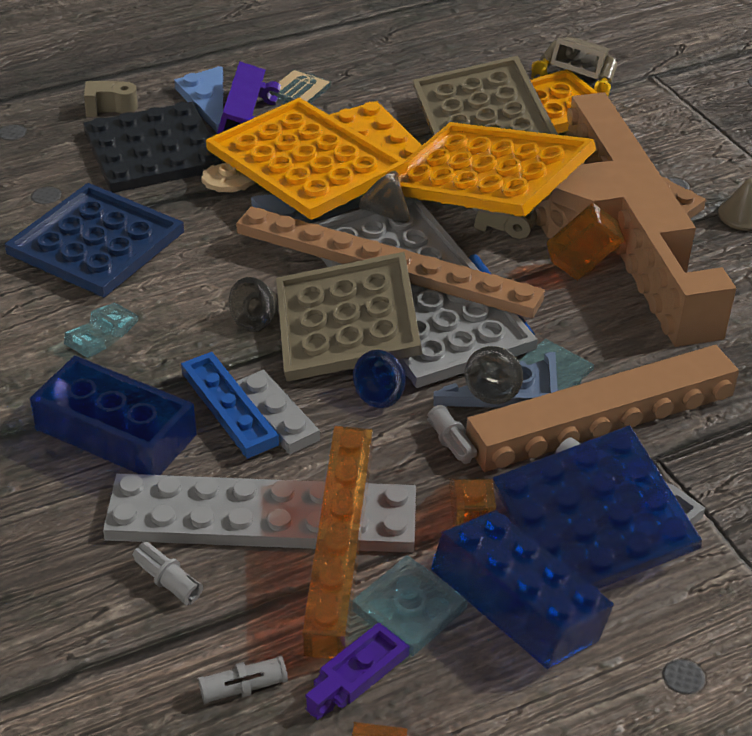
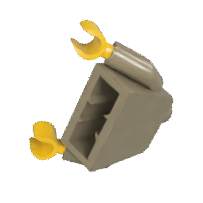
[531,37,617,96]

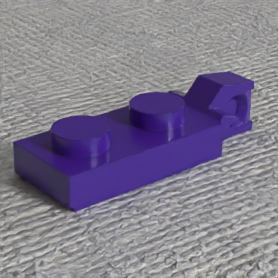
[305,622,410,720]

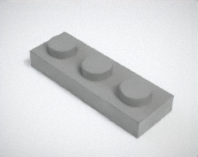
[236,369,320,455]

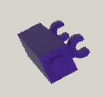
[216,61,281,135]

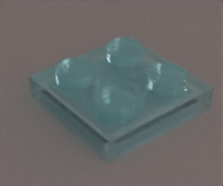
[352,555,468,656]

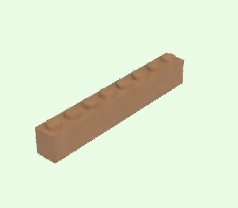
[466,345,739,472]

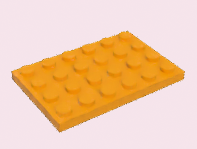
[206,97,408,220]
[379,122,596,217]

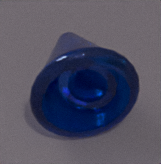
[353,349,407,408]

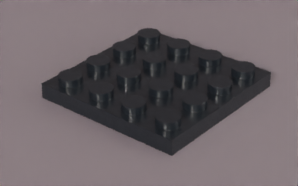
[83,102,225,193]

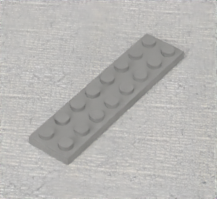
[103,473,416,553]

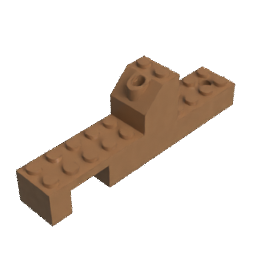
[535,92,736,347]

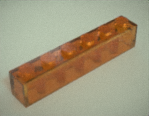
[302,426,373,659]

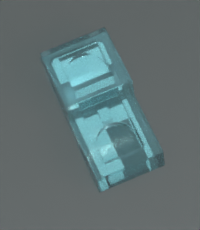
[64,302,139,358]

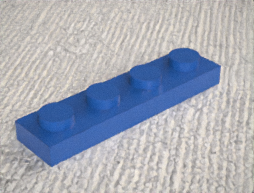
[181,352,279,459]

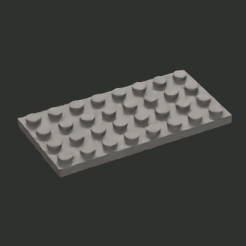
[312,197,538,388]

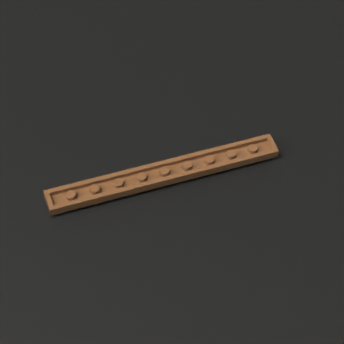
[236,206,545,319]

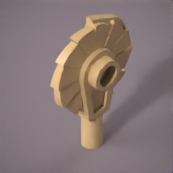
[201,163,255,193]

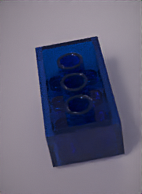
[30,355,197,476]
[430,510,614,669]

